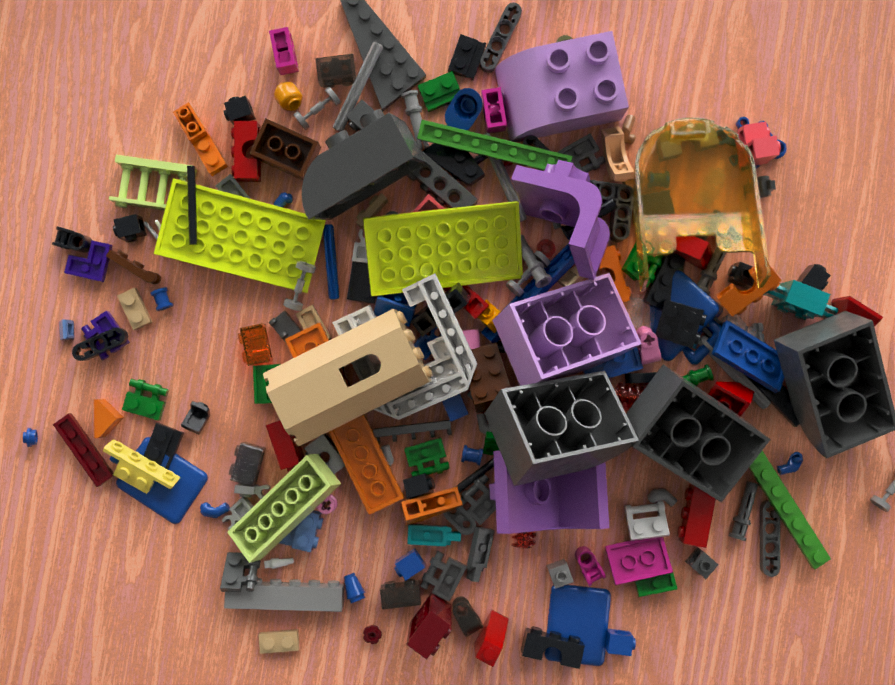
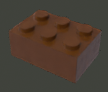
[250,118,321,180]
[469,343,511,413]

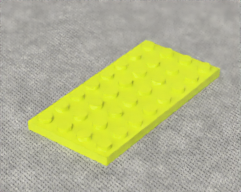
[154,178,326,293]
[363,201,523,296]

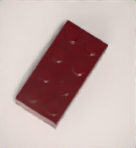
[406,592,452,660]

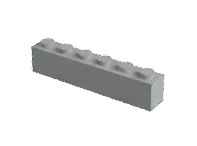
[224,578,344,612]

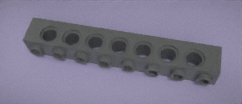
[347,100,478,208]

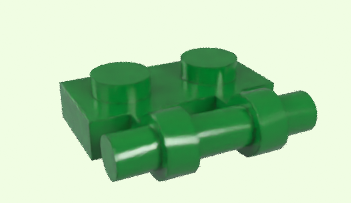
[621,238,664,288]
[122,379,169,421]
[404,437,450,477]

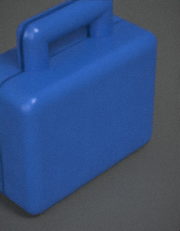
[650,270,723,365]
[116,437,208,524]
[544,585,611,666]

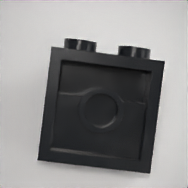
[656,299,707,348]

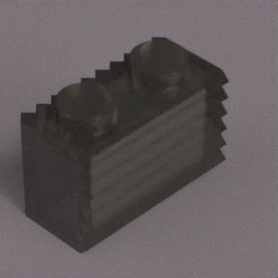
[229,442,266,487]

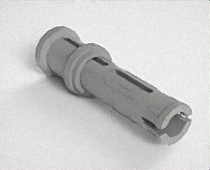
[401,90,429,150]
[521,235,552,288]

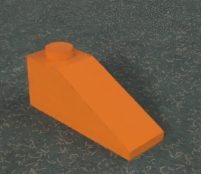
[401,487,463,525]

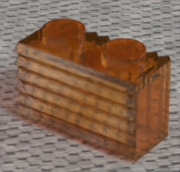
[238,323,273,366]

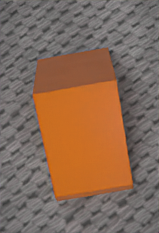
[94,399,124,438]

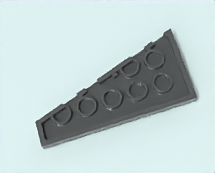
[340,0,426,112]

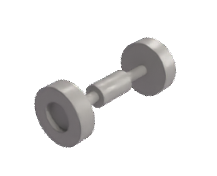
[293,87,341,130]
[506,251,551,297]
[283,261,316,311]
[870,480,895,512]

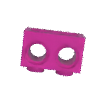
[269,27,299,75]

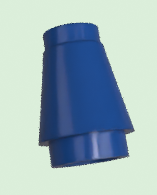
[344,573,365,603]

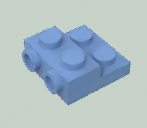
[279,510,324,552]

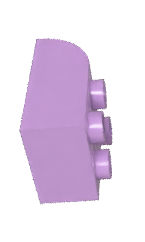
[495,31,629,142]
[493,273,642,386]

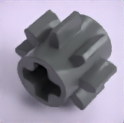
[750,176,776,198]

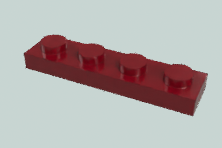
[53,413,114,487]

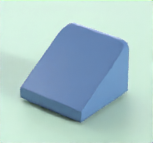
[59,319,75,340]

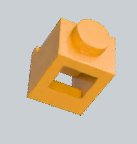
[478,299,501,333]

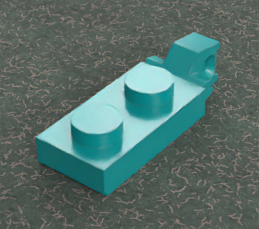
[407,524,461,547]

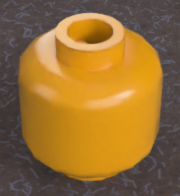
[274,82,303,111]

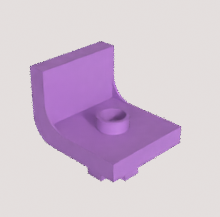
[511,160,610,280]
[489,451,609,534]

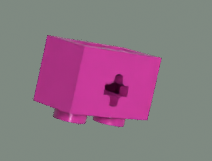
[481,87,507,133]

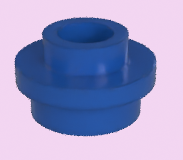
[23,428,38,447]

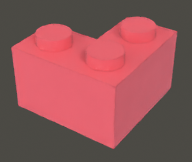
[737,121,781,167]

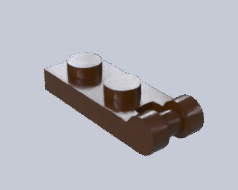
[106,250,161,284]

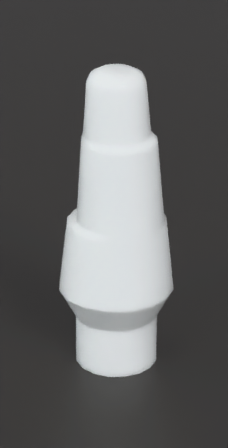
[264,558,294,569]

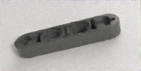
[480,2,522,73]
[760,500,780,577]

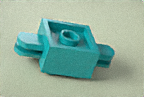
[763,280,839,320]

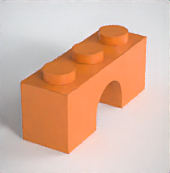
[598,245,631,303]
[717,258,782,317]

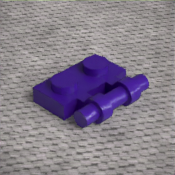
[81,311,130,361]

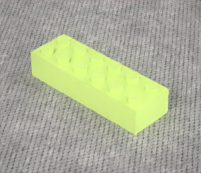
[227,454,341,563]

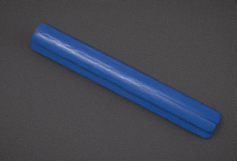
[323,224,339,300]

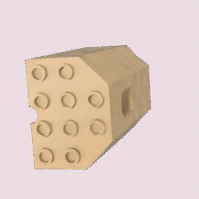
[263,309,433,446]

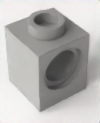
[546,559,574,588]

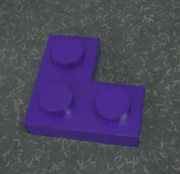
[64,240,113,282]

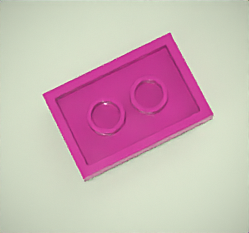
[605,537,673,586]

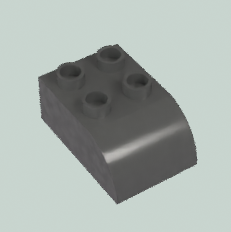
[302,109,427,220]
[774,311,895,458]
[626,364,771,502]
[484,371,639,486]

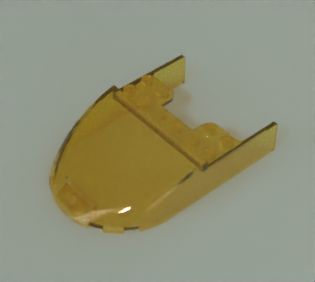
[633,118,771,291]

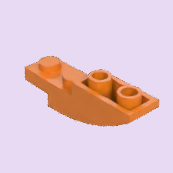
[173,102,228,177]

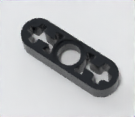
[72,327,128,361]

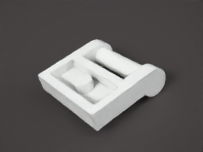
[624,501,670,541]

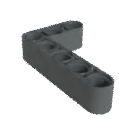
[590,180,634,243]

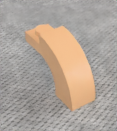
[601,127,634,182]

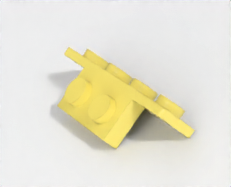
[103,440,180,494]

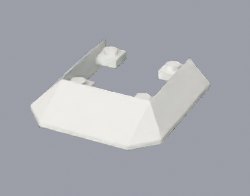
[332,274,477,420]

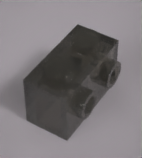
[315,54,357,88]
[380,579,422,609]

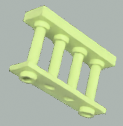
[109,155,197,210]

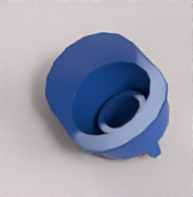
[445,88,483,130]

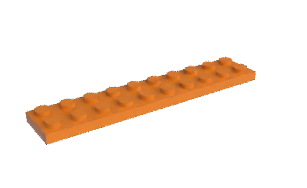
[285,322,404,515]

